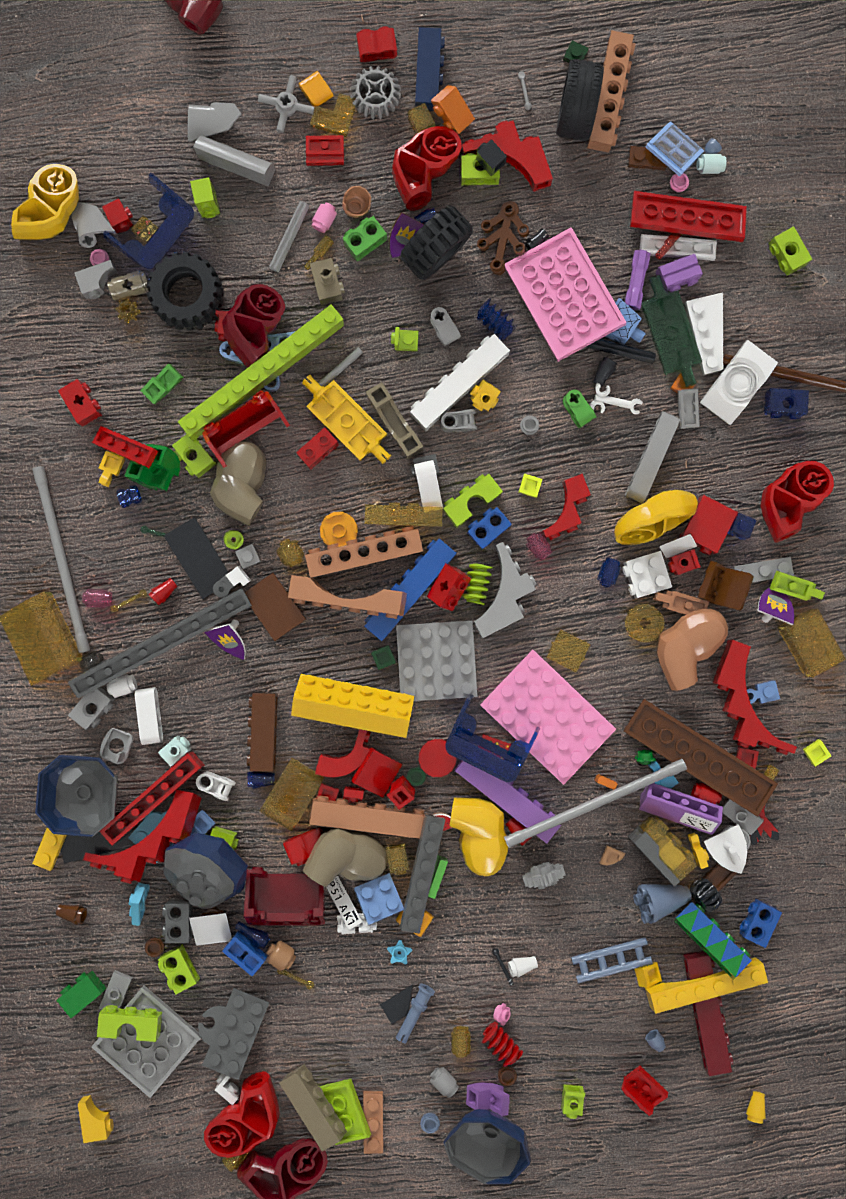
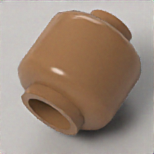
[266,941,296,971]

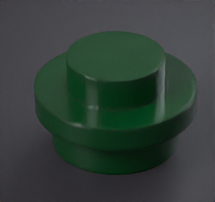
[407,767,426,786]

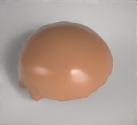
[342,186,371,219]

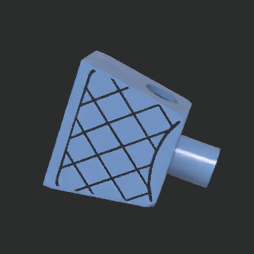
[605,298,646,345]

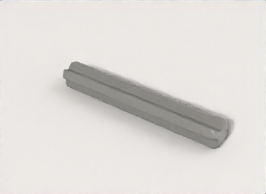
[270,201,309,272]

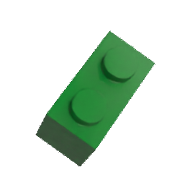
[56,970,106,1019]

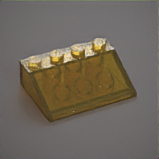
[0,591,84,686]

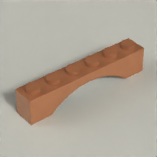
[288,575,407,619]

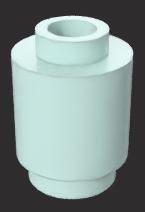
[696,154,726,174]

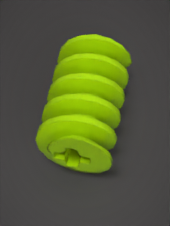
[462,563,492,605]

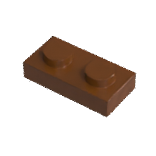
[628,146,668,171]

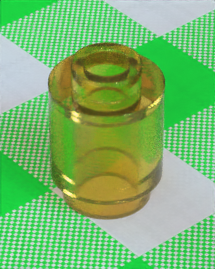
[451,1026,471,1058]

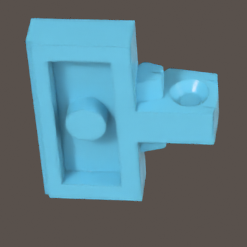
[129,882,150,926]

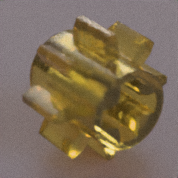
[115,298,141,324]

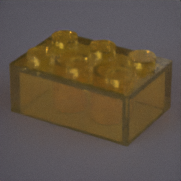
[777,608,846,678]

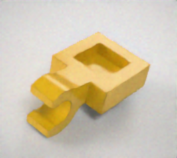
[98,451,125,488]

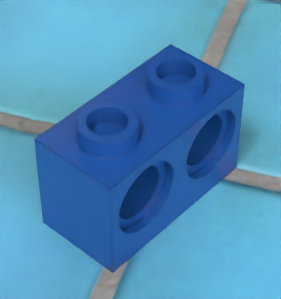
[467,507,512,550]
[740,898,782,948]
[222,931,268,976]

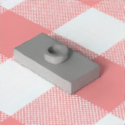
[677,388,700,429]
[722,799,764,835]
[99,970,133,1009]

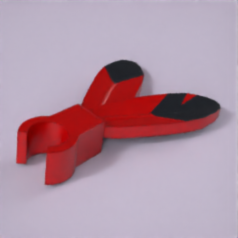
[750,806,779,845]

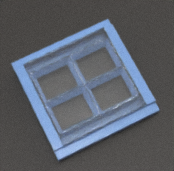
[645,121,704,177]

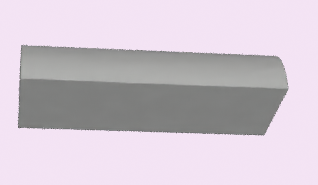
[193,136,275,187]

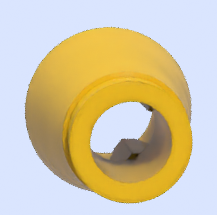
[746,1091,766,1124]

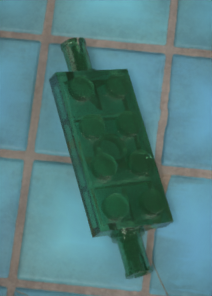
[641,275,703,388]

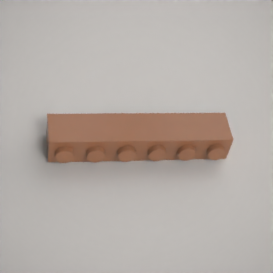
[309,796,428,839]

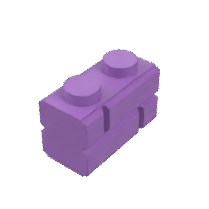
[656,254,702,293]

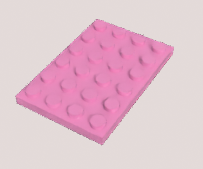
[505,228,626,362]
[480,650,616,785]

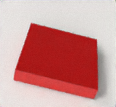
[351,747,403,798]

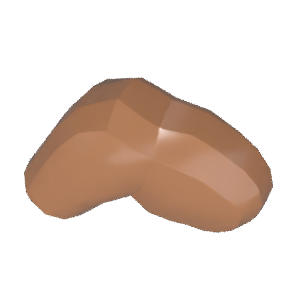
[656,609,728,691]

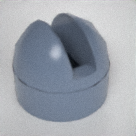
[705,139,722,154]

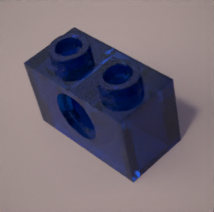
[764,388,809,419]

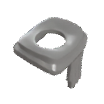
[100,728,134,764]

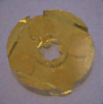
[625,604,664,642]

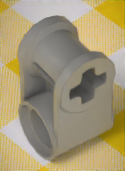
[430,307,461,347]
[440,409,477,433]

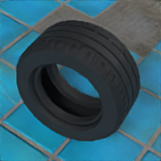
[556,59,604,141]

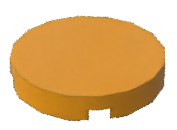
[320,511,358,547]

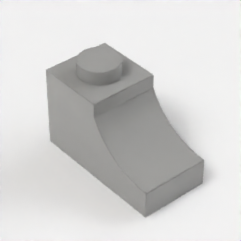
[75,260,118,300]

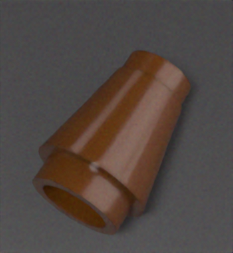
[56,904,87,925]

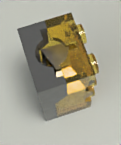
[628,816,698,887]

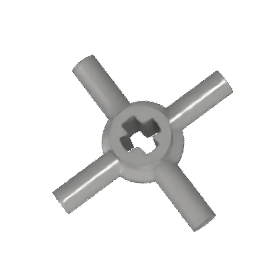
[258,75,315,133]

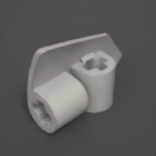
[188,102,242,142]
[71,202,116,248]

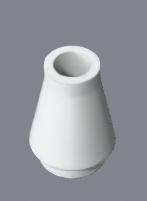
[508,956,538,978]

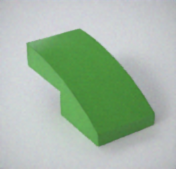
[140,364,184,404]

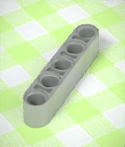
[625,411,680,504]

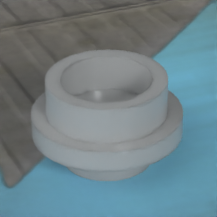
[520,416,539,435]

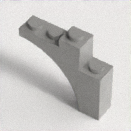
[473,542,537,638]

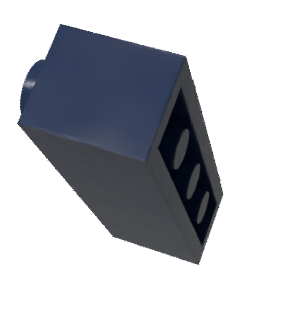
[415,27,445,111]

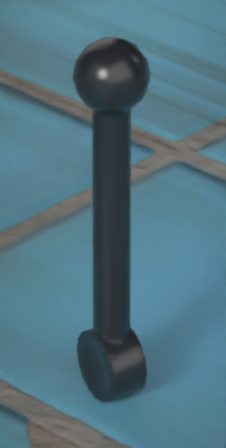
[492,948,514,986]

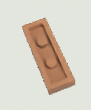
[363,1091,383,1154]

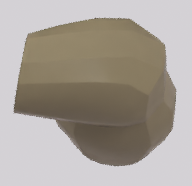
[210,441,267,526]
[303,828,388,887]

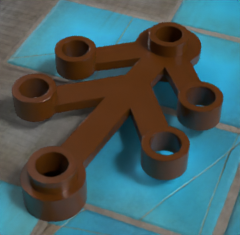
[477,201,530,275]

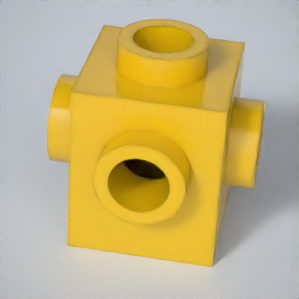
[470,379,501,411]

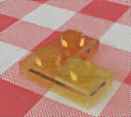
[310,93,356,138]

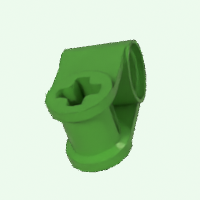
[563,390,596,428]

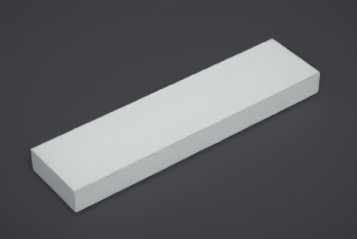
[639,234,717,261]

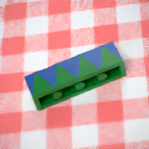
[674,902,752,980]

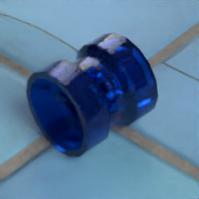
[116,485,142,508]

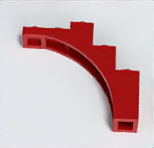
[712,640,797,755]
[83,790,202,884]

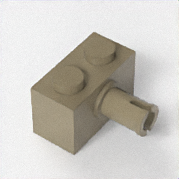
[310,258,345,305]

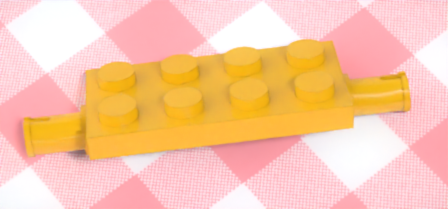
[302,375,391,464]

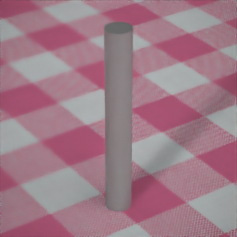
[318,347,363,387]

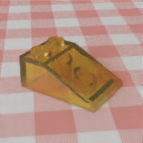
[259,758,325,831]

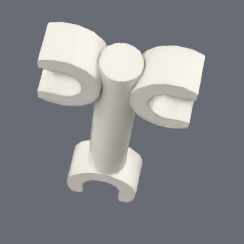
[590,383,643,414]

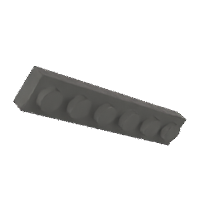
[399,814,445,934]

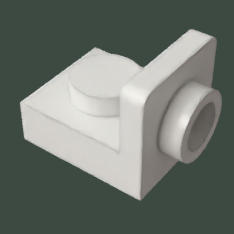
[215,1073,240,1105]

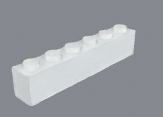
[410,334,510,431]

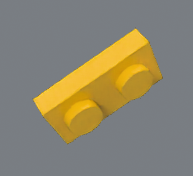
[32,827,66,871]

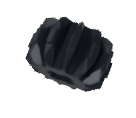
[690,878,722,913]

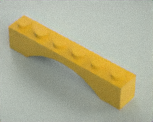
[645,957,768,1014]

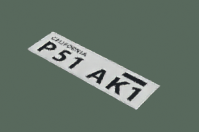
[326,876,362,930]

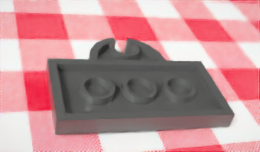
[198,988,270,1080]

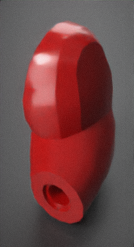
[392,126,462,211]
[760,461,834,542]
[204,1071,280,1158]

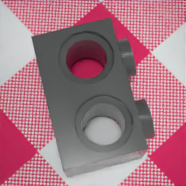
[162,899,193,943]

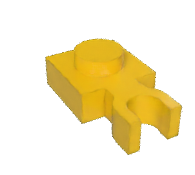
[688,832,709,869]

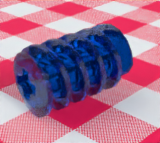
[477,298,518,341]

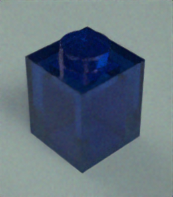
[728,513,757,540]

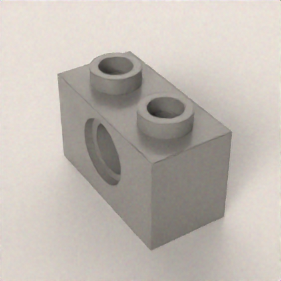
[68,687,115,730]

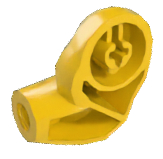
[11,164,79,240]
[614,490,698,545]
[450,797,508,876]

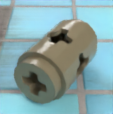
[107,270,148,301]

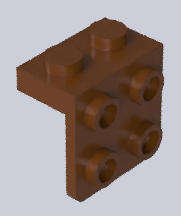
[698,561,754,611]

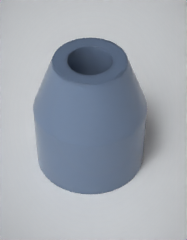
[645,1029,666,1052]

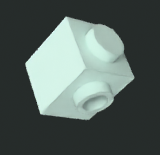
[158,736,192,767]

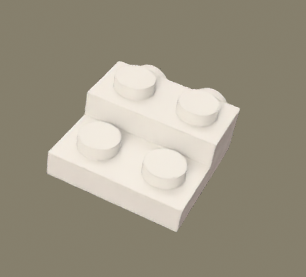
[622,551,672,599]

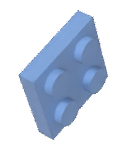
[353,873,404,925]

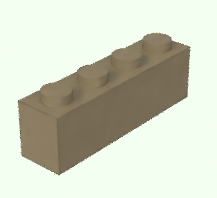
[279,1064,347,1151]

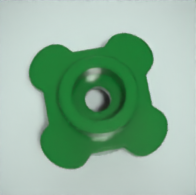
[635,750,656,765]

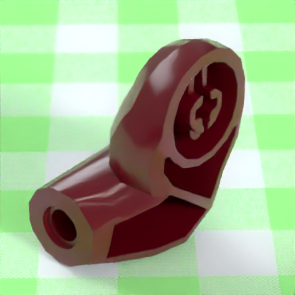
[237,1138,328,1199]

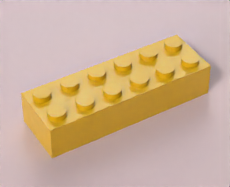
[291,674,414,738]

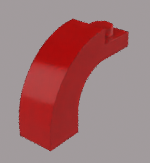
[315,729,371,777]

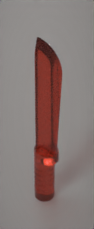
[655,233,682,259]

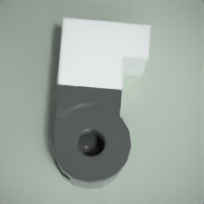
[213,565,251,597]

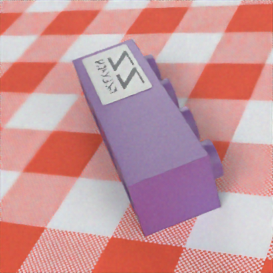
[639,783,723,835]

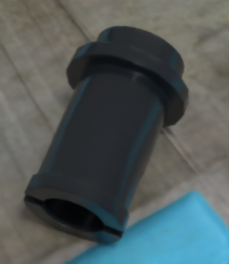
[525,228,549,251]

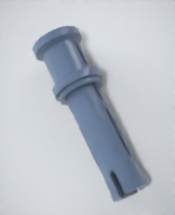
[396,983,435,1043]

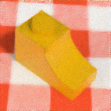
[78,1095,114,1143]

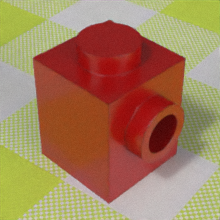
[102,198,133,233]

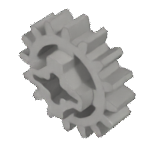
[523,862,566,889]

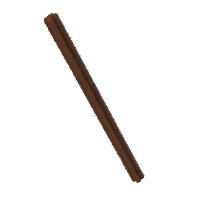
[723,354,846,393]

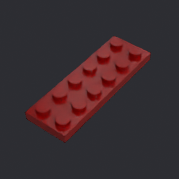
[630,191,747,242]

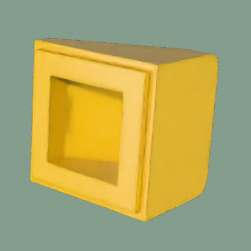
[634,962,662,988]

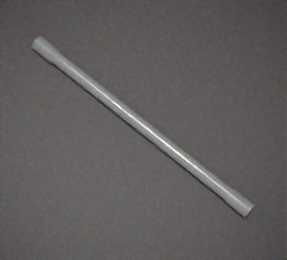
[32,466,90,653]
[504,759,687,848]

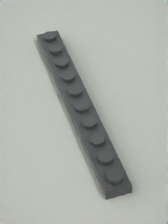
[68,588,252,698]

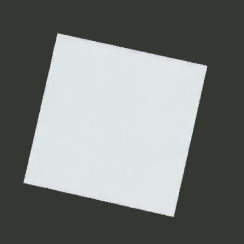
[189,913,232,946]

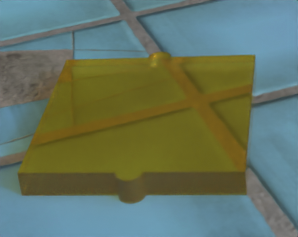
[546,629,590,672]

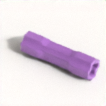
[625,249,651,311]

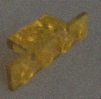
[365,503,443,527]

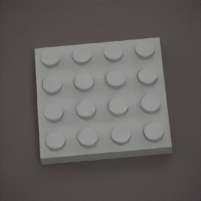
[396,620,477,701]
[92,985,201,1098]

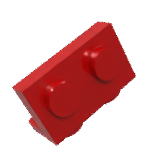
[621,1066,668,1116]

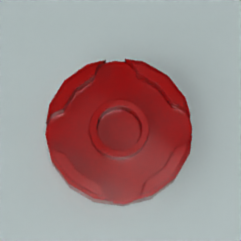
[419,739,457,777]

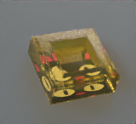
[131,215,159,243]

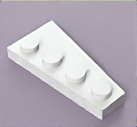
[685,292,723,376]

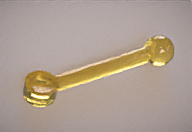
[110,589,147,612]
[277,969,314,989]

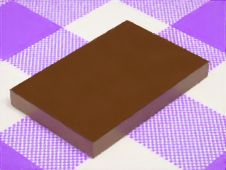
[245,573,306,641]

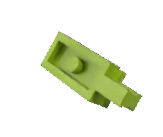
[770,570,825,601]

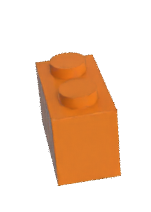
[431,85,475,134]

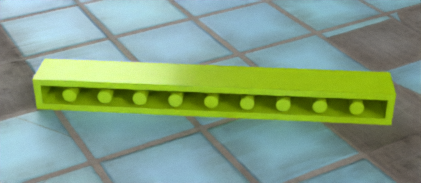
[178,304,344,441]

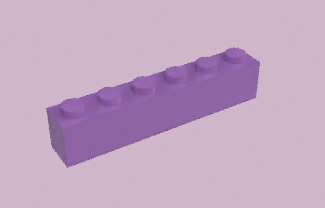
[455,751,561,843]

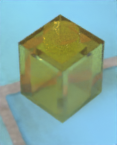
[408,103,435,134]
[386,843,410,875]

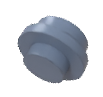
[420,1113,440,1134]

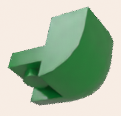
[124,444,180,491]

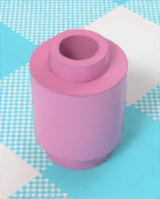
[311,203,337,233]

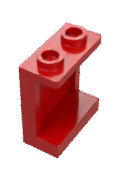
[679,495,738,556]

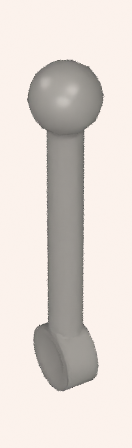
[518,71,532,110]

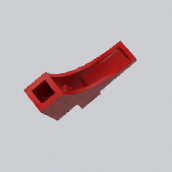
[461,120,553,191]

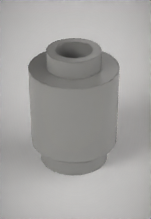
[430,1067,459,1098]

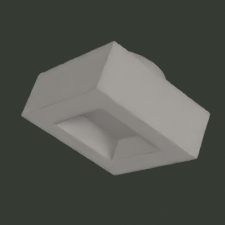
[235,544,261,569]

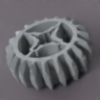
[350,65,401,120]

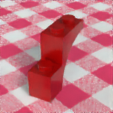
[541,474,591,540]

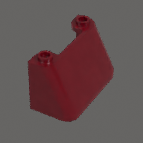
[244,867,325,926]

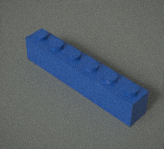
[364,538,457,641]

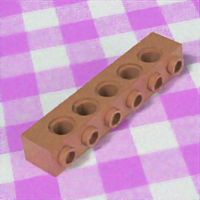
[587,30,636,153]
[305,526,423,578]

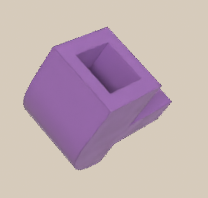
[466,1083,510,1116]

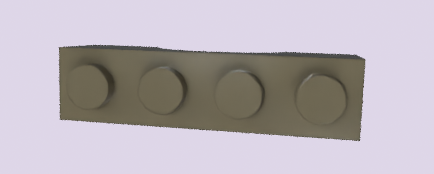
[366,382,424,460]

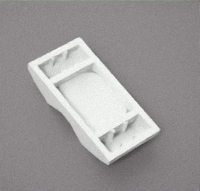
[699,340,778,425]

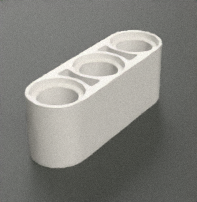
[414,460,443,513]
[135,687,163,745]

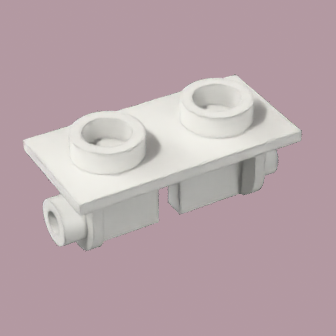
[337,913,377,934]

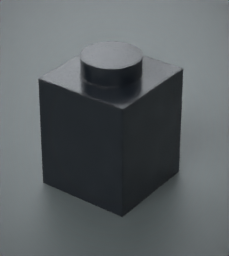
[476,139,507,176]

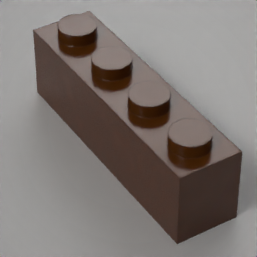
[247,692,278,772]

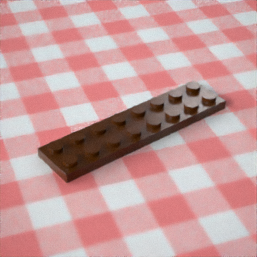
[623,699,778,817]

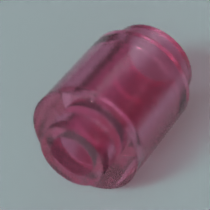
[525,532,553,561]
[82,588,112,609]

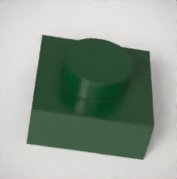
[563,40,589,63]
[371,645,396,670]

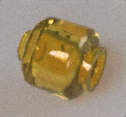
[276,538,305,568]

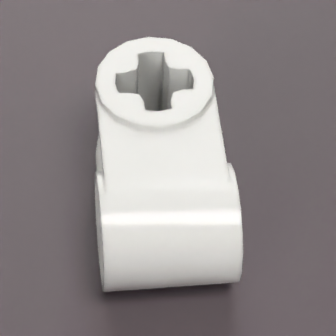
[196,771,236,801]

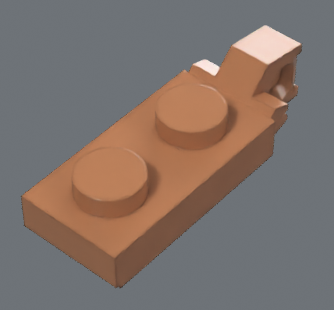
[653,590,709,615]

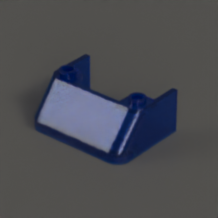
[103,173,194,269]
[445,694,540,782]

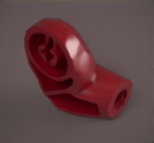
[164,0,223,35]
[222,284,285,368]

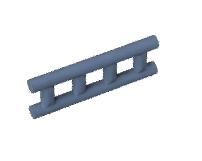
[571,938,653,984]

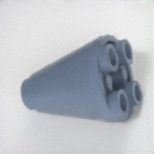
[633,884,691,924]

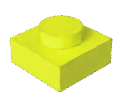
[518,474,542,498]
[803,739,831,767]

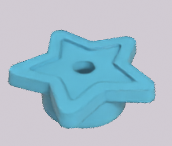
[387,940,412,965]

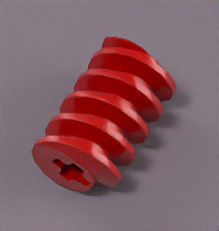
[481,1021,523,1067]

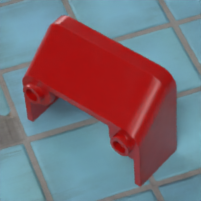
[202,391,290,468]

